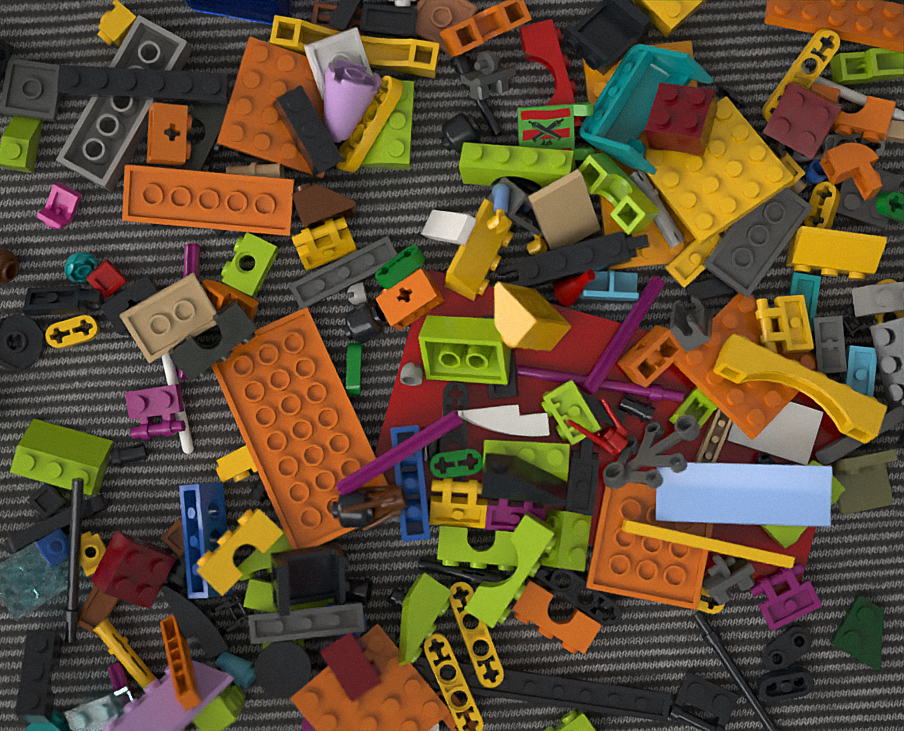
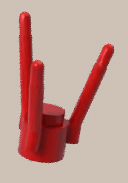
[567,397,628,455]

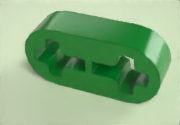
[876,191,904,224]
[375,245,425,289]
[346,343,363,396]
[428,449,483,478]

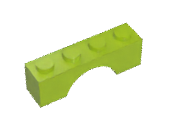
[459,142,576,188]
[464,511,557,628]

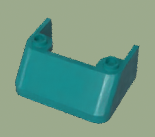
[580,44,713,175]

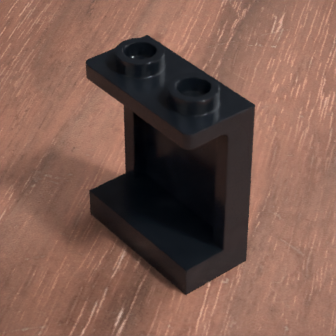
[563,0,651,76]
[271,543,349,617]

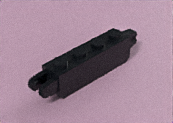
[496,231,650,288]

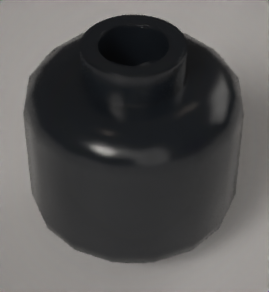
[440,113,483,154]
[343,302,386,344]
[332,490,375,528]

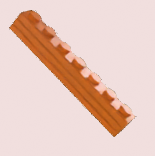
[160,615,202,711]

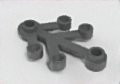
[603,415,700,489]

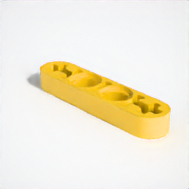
[762,28,840,122]
[336,76,403,173]
[448,582,504,688]
[424,633,483,731]

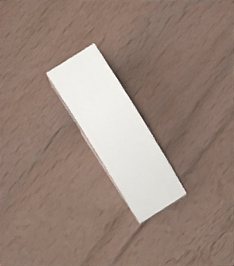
[458,405,549,436]

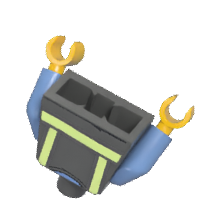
[487,177,548,255]

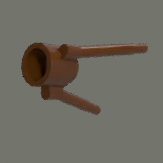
[343,484,407,531]

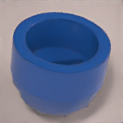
[805,159,827,184]

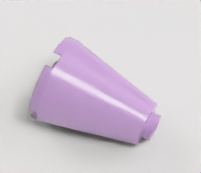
[323,60,382,142]

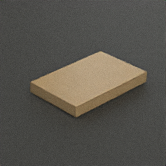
[528,169,600,251]
[120,272,217,363]

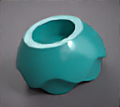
[64,252,99,283]

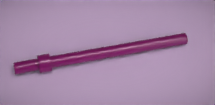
[517,365,684,402]

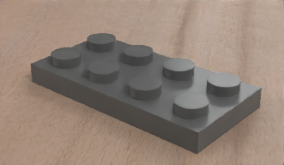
[702,187,813,298]

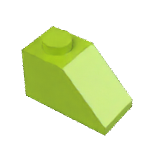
[0,116,43,173]

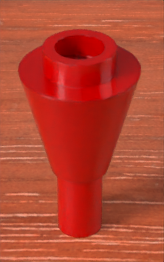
[553,269,596,306]

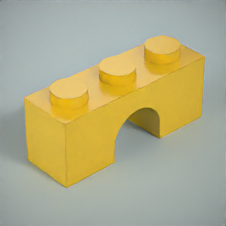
[196,509,283,596]

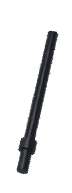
[63,478,84,643]
[692,611,779,731]

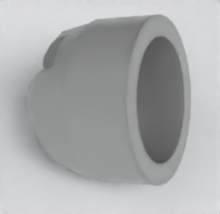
[347,282,368,305]
[400,362,423,386]

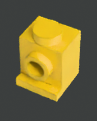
[97,0,137,48]
[216,445,258,483]
[80,531,107,577]

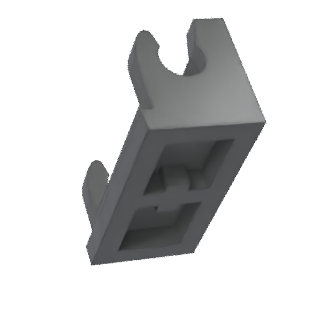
[669,295,713,352]
[813,316,847,373]

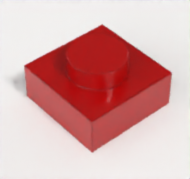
[86,259,127,298]

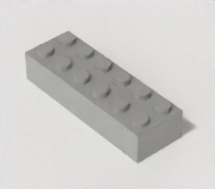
[56,15,192,192]

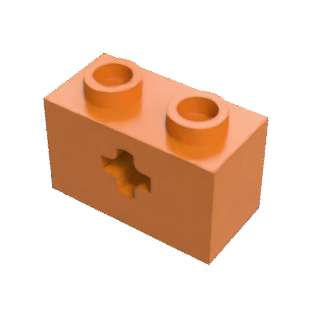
[147,102,192,166]
[375,268,446,331]
[617,325,685,387]

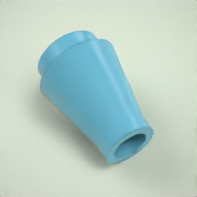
[215,651,256,689]

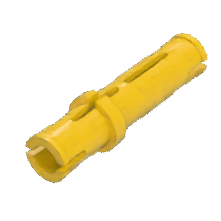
[93,618,159,690]

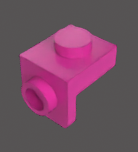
[36,182,83,229]

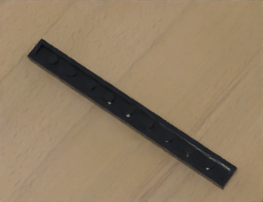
[410,656,671,722]

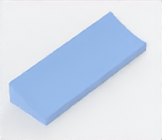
[656,462,832,527]

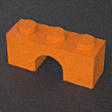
[439,0,532,57]
[811,83,896,143]
[511,578,602,654]

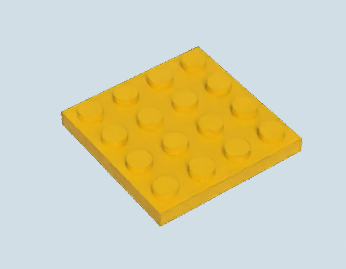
[644,96,794,245]

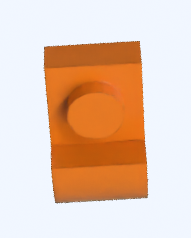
[819,143,883,201]

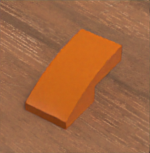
[201,279,259,321]

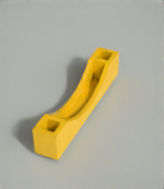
[270,15,440,78]
[713,334,887,444]

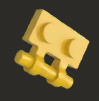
[291,217,357,271]
[755,295,814,353]
[429,478,487,528]

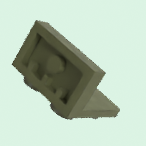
[830,449,898,515]

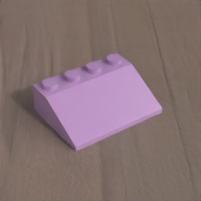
[102,660,234,731]

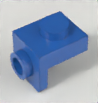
[36,528,69,566]

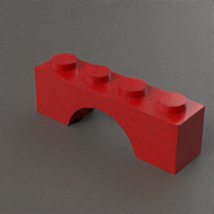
[519,19,584,132]

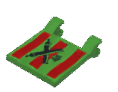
[517,102,595,160]

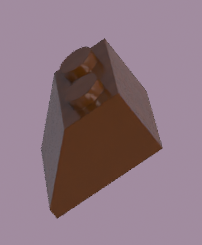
[291,183,359,230]

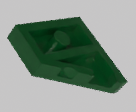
[829,595,884,672]

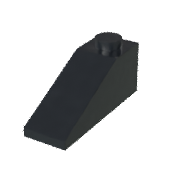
[481,452,567,506]

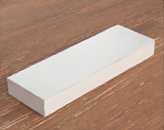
[421,209,476,245]

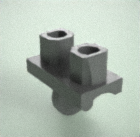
[460,50,516,100]
[702,554,755,605]

